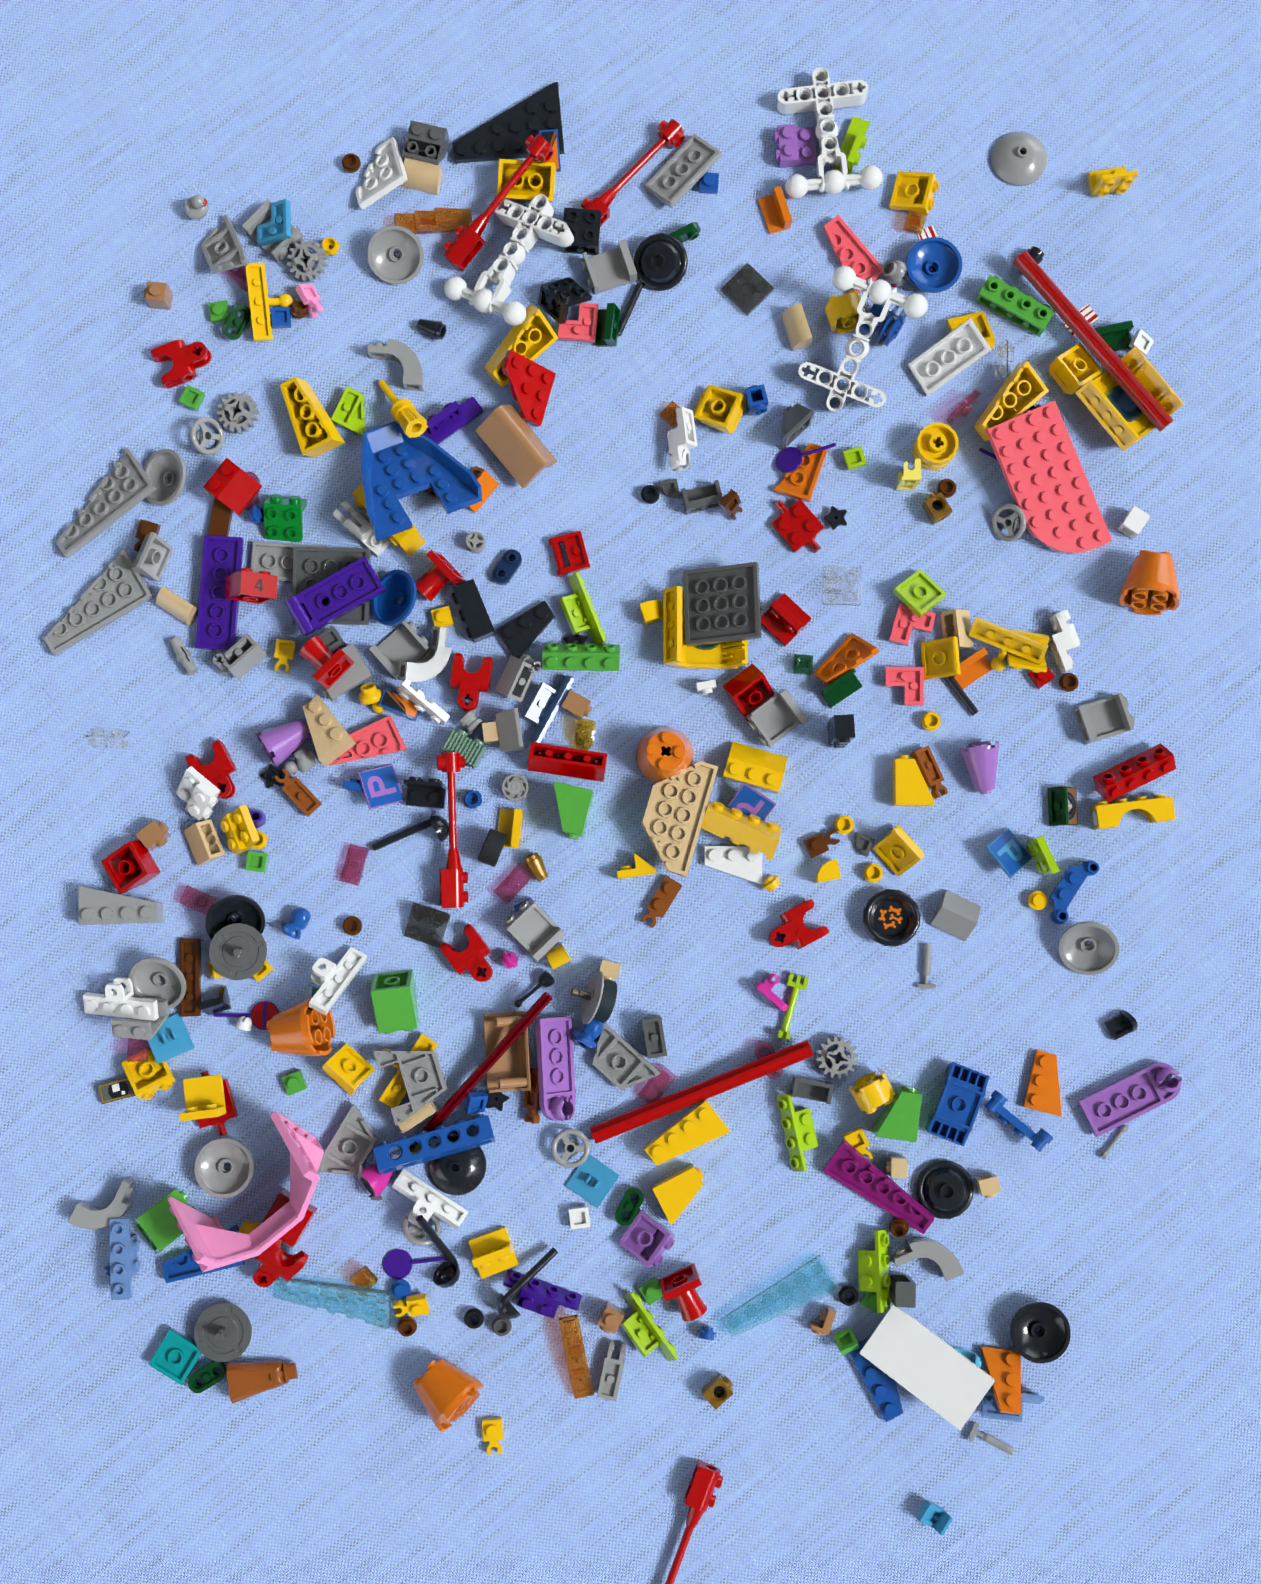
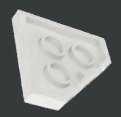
[355,137,408,209]

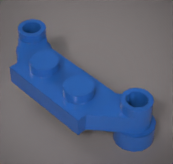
[1049,860,1100,924]
[985,1090,1054,1152]

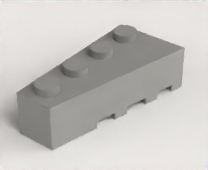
[79,886,163,925]

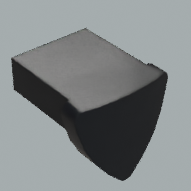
[201,986,231,1015]
[1104,1010,1137,1040]

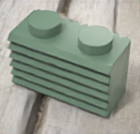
[441,728,487,769]

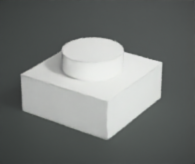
[1129,329,1154,356]
[696,679,717,695]
[569,1206,591,1230]

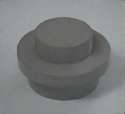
[492,1315,512,1336]

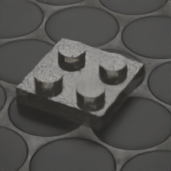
[721,263,774,316]

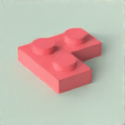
[558,303,599,343]
[888,603,936,646]
[884,667,924,706]

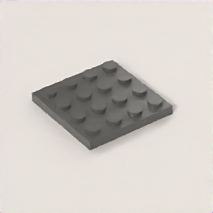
[292,547,371,625]
[683,562,761,646]

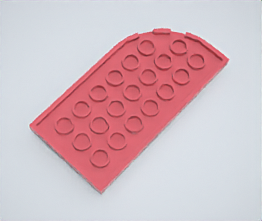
[985,401,1112,554]

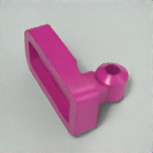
[754,973,789,1012]

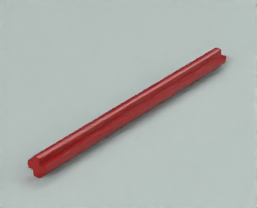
[1012,250,1174,432]
[590,1039,814,1144]

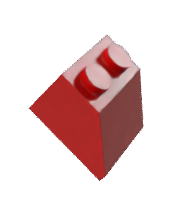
[203,457,262,515]
[722,664,775,721]
[101,840,161,894]

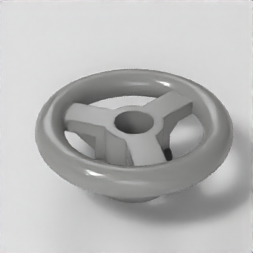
[190,417,224,455]
[992,504,1026,542]
[551,1128,590,1168]
[402,1212,441,1246]

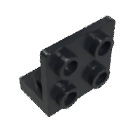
[562,208,601,255]
[537,277,592,324]
[404,776,447,809]

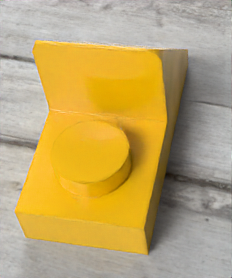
[617,853,656,879]

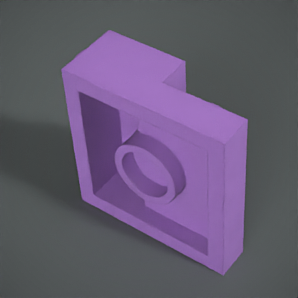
[774,124,817,168]
[618,1210,675,1268]

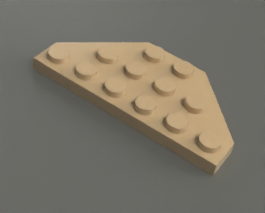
[641,761,718,877]

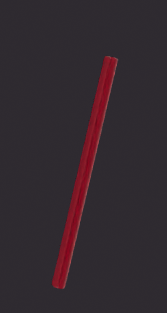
[421,992,552,1133]

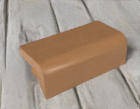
[475,404,558,488]
[483,1011,531,1093]

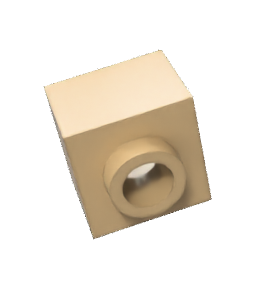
[482,721,500,744]
[600,959,621,981]
[885,1156,907,1178]
[974,1174,1001,1198]

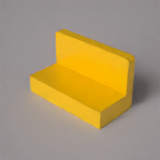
[498,809,523,849]

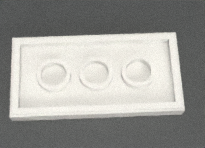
[907,318,992,396]

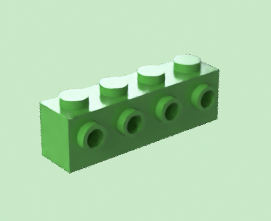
[975,275,1055,337]
[542,643,620,671]

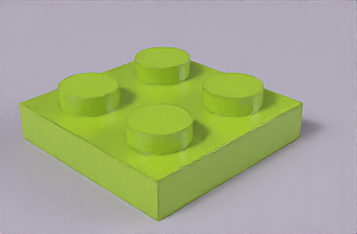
[893,569,947,618]
[1027,836,1060,876]

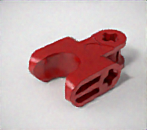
[150,339,212,389]
[450,653,493,712]
[185,739,237,799]
[769,899,830,950]
[439,923,493,982]
[253,1236,309,1287]

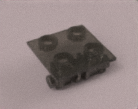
[404,902,451,948]

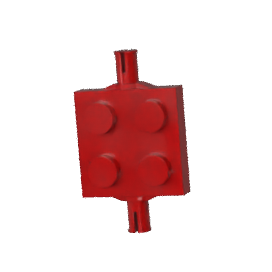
[771,499,825,553]
[197,1071,239,1137]

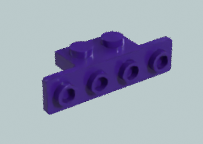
[423,397,484,445]
[503,1269,582,1319]

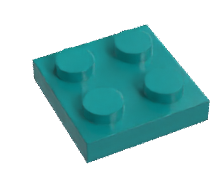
[148,1328,202,1385]

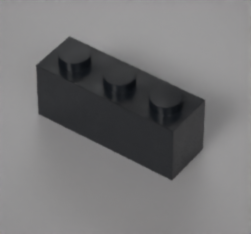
[451,579,496,643]
[827,714,855,748]

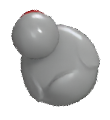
[184,195,208,220]
[882,260,907,287]
[284,749,316,775]

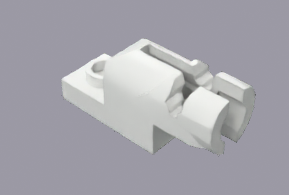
[667,407,698,471]
[333,501,391,557]
[1048,610,1080,674]

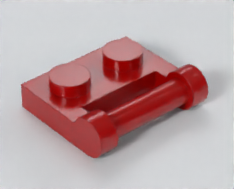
[548,530,590,577]

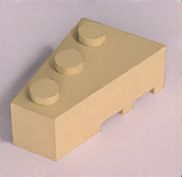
[302,695,356,767]

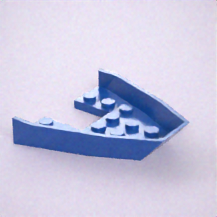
[361,421,482,541]

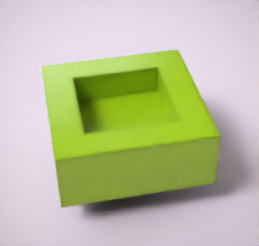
[842,446,867,471]

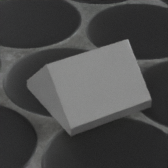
[131,532,174,582]
[495,708,524,752]
[930,890,981,941]

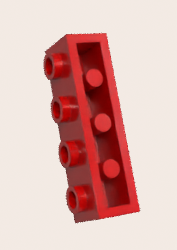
[528,742,608,782]
[1093,743,1176,802]

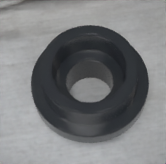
[641,485,660,504]
[838,1285,858,1306]
[464,1308,484,1329]

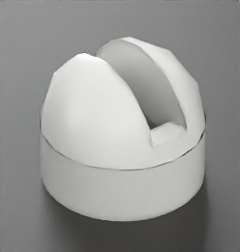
[235,1016,252,1031]

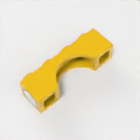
[1091,794,1176,830]

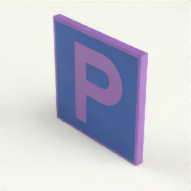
[358,764,404,810]
[727,783,776,821]

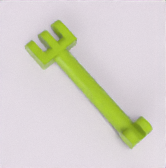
[777,972,809,1041]

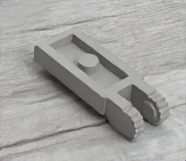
[597,1340,626,1401]

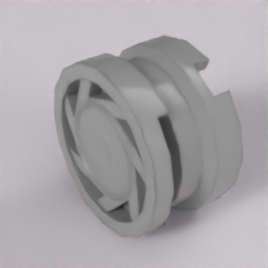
[502,774,530,802]

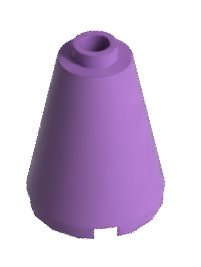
[256,719,311,767]
[960,741,999,794]

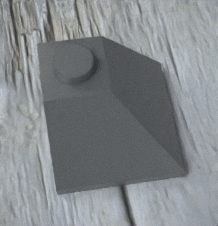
[781,403,815,449]

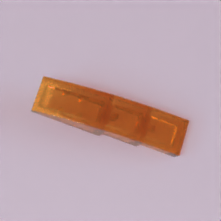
[394,208,472,234]
[559,1314,594,1399]

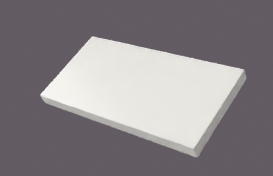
[860,1305,995,1431]

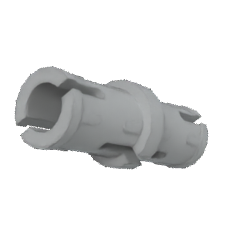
[169,637,198,676]

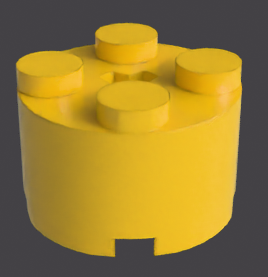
[825,290,866,334]
[849,1070,895,1114]

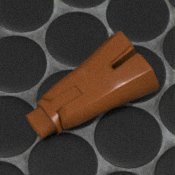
[226,1361,298,1403]

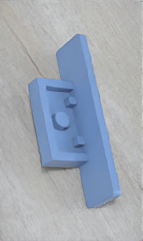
[523,675,575,743]
[109,1218,140,1300]
[981,1386,1045,1422]

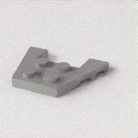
[374,1051,447,1126]

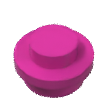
[501,950,518,969]

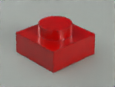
[1027,666,1055,689]

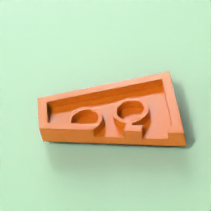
[774,443,828,502]
[813,633,879,685]
[1022,1050,1062,1117]
[980,1347,1021,1415]

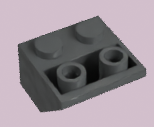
[402,120,449,165]

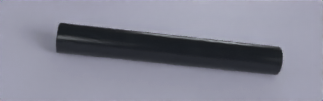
[618,283,643,336]
[944,676,979,715]

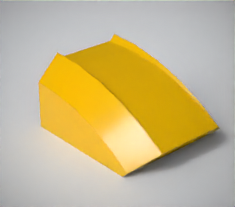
[1049,342,1104,395]
[693,384,746,434]

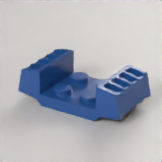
[925,1062,990,1147]

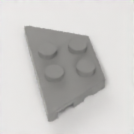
[201,214,250,273]
[592,1023,661,1090]
[317,1104,378,1175]

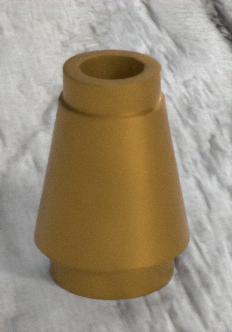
[524,852,548,882]

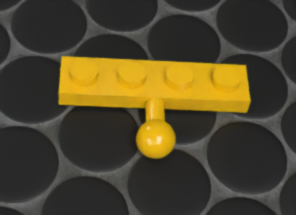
[245,263,293,341]
[968,617,1049,671]
[379,1033,439,1108]

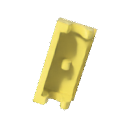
[896,459,921,490]

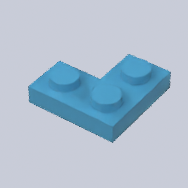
[257,199,291,246]

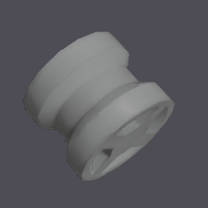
[466,531,486,553]
[459,710,483,734]

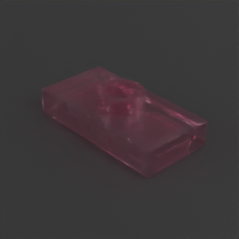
[946,390,981,425]
[493,863,534,904]
[179,885,219,915]
[126,1038,149,1062]

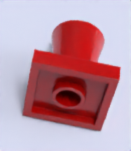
[415,549,466,602]
[300,636,355,690]
[659,1263,707,1322]

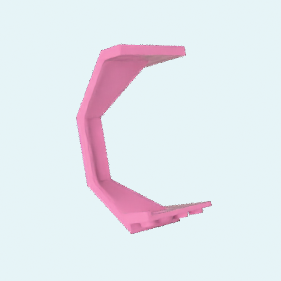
[168,1111,324,1273]

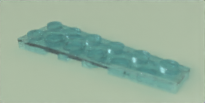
[721,1254,841,1337]
[273,1276,391,1329]

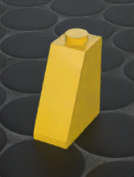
[892,755,934,806]
[652,1164,704,1225]

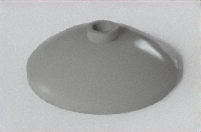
[991,132,1047,186]
[367,225,424,284]
[144,449,186,506]
[1059,921,1119,975]
[129,957,187,1009]
[194,1138,254,1198]

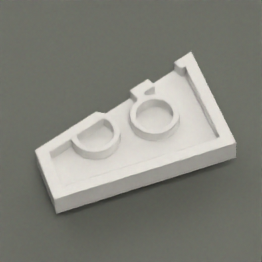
[397,678,450,725]
[704,846,762,885]

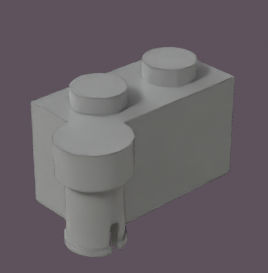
[212,634,267,680]
[495,654,542,702]

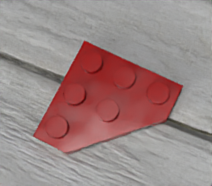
[502,350,556,427]

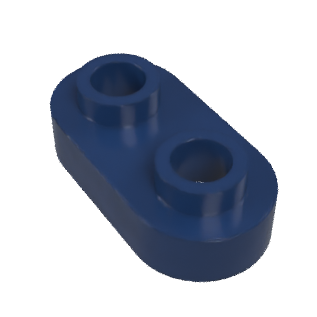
[492,549,522,585]

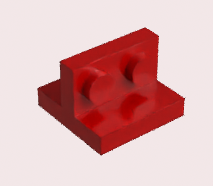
[761,593,812,647]

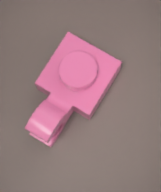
[295,284,324,318]

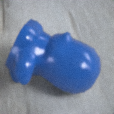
[281,907,311,940]
[572,1019,603,1050]

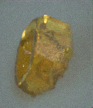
[574,719,596,750]

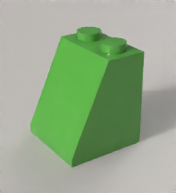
[554,782,594,840]
[371,969,419,1034]
[871,1085,922,1142]
[134,1189,197,1254]

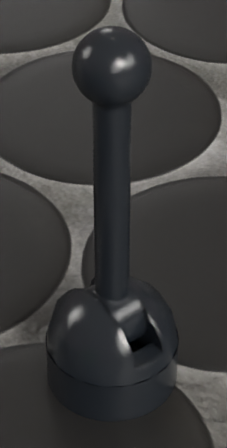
[514,970,555,1008]

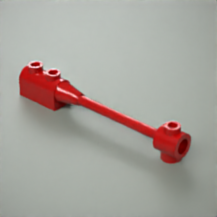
[581,119,685,227]
[443,134,554,272]
[437,752,468,908]
[665,1460,723,1584]

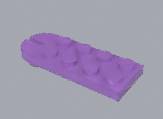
[535,1016,576,1121]
[1077,1062,1183,1137]

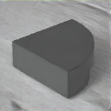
[658,478,680,499]
[854,832,874,857]

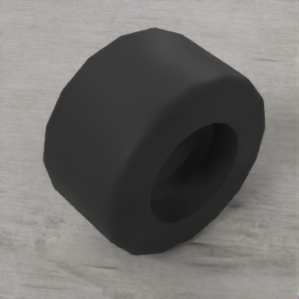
[478,829,507,867]

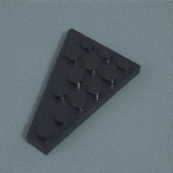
[452,82,565,164]

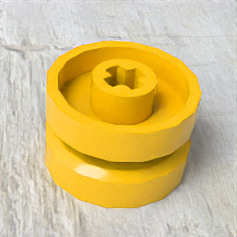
[913,423,958,471]

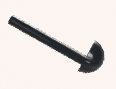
[372,815,449,851]
[416,1215,460,1288]
[496,1247,558,1319]

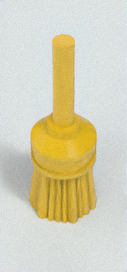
[378,380,428,438]

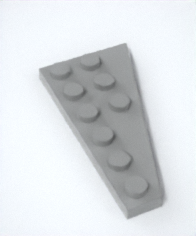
[56,447,157,558]
[44,548,154,656]

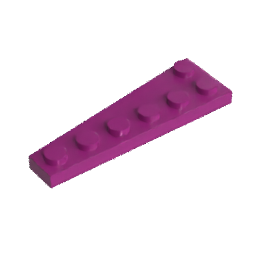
[823,1139,934,1234]

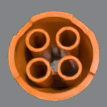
[1119,550,1180,615]
[636,727,694,783]
[266,998,335,1057]
[413,1358,484,1433]

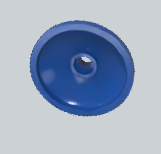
[906,237,962,293]
[371,570,417,626]

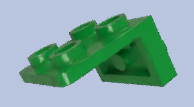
[264,494,307,542]

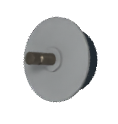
[570,970,617,1024]

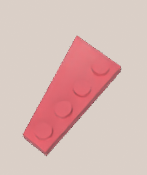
[823,215,884,294]
[329,715,407,766]

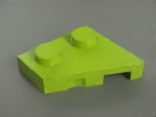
[331,386,365,437]

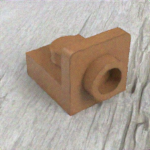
[809,1305,836,1336]

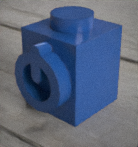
[744,384,769,415]

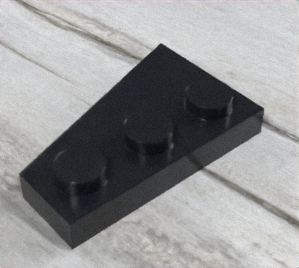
[496,600,555,659]

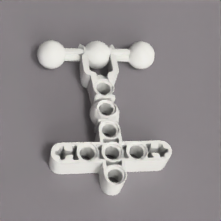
[777,67,883,199]
[444,194,574,326]
[798,266,928,412]

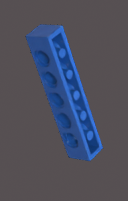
[373,1114,495,1175]

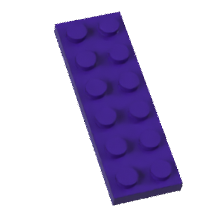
[195,535,244,651]

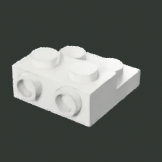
[176,766,221,821]

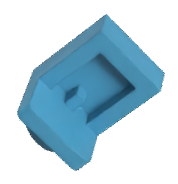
[916,1499,953,1536]

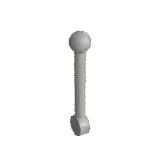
[1100,1124,1128,1159]

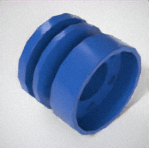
[860,304,906,347]

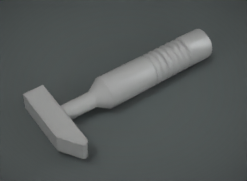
[918,944,937,989]
[968,1422,1014,1455]

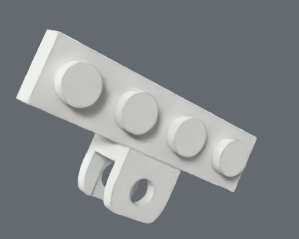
[309,947,367,1016]
[83,977,159,1021]
[392,1169,468,1230]

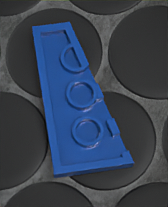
[163,1225,245,1283]
[849,1337,903,1422]

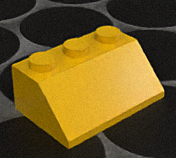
[497,159,557,202]
[722,742,788,794]

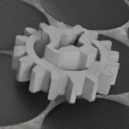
[287,239,328,282]
[217,391,259,434]
[816,1036,859,1079]

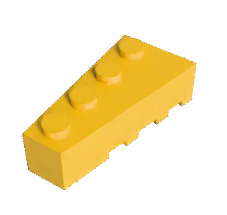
[484,304,558,387]
[973,361,1049,441]
[280,377,345,458]
[352,483,426,557]
[701,801,782,861]
[644,1100,730,1165]

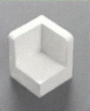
[1117,506,1150,539]

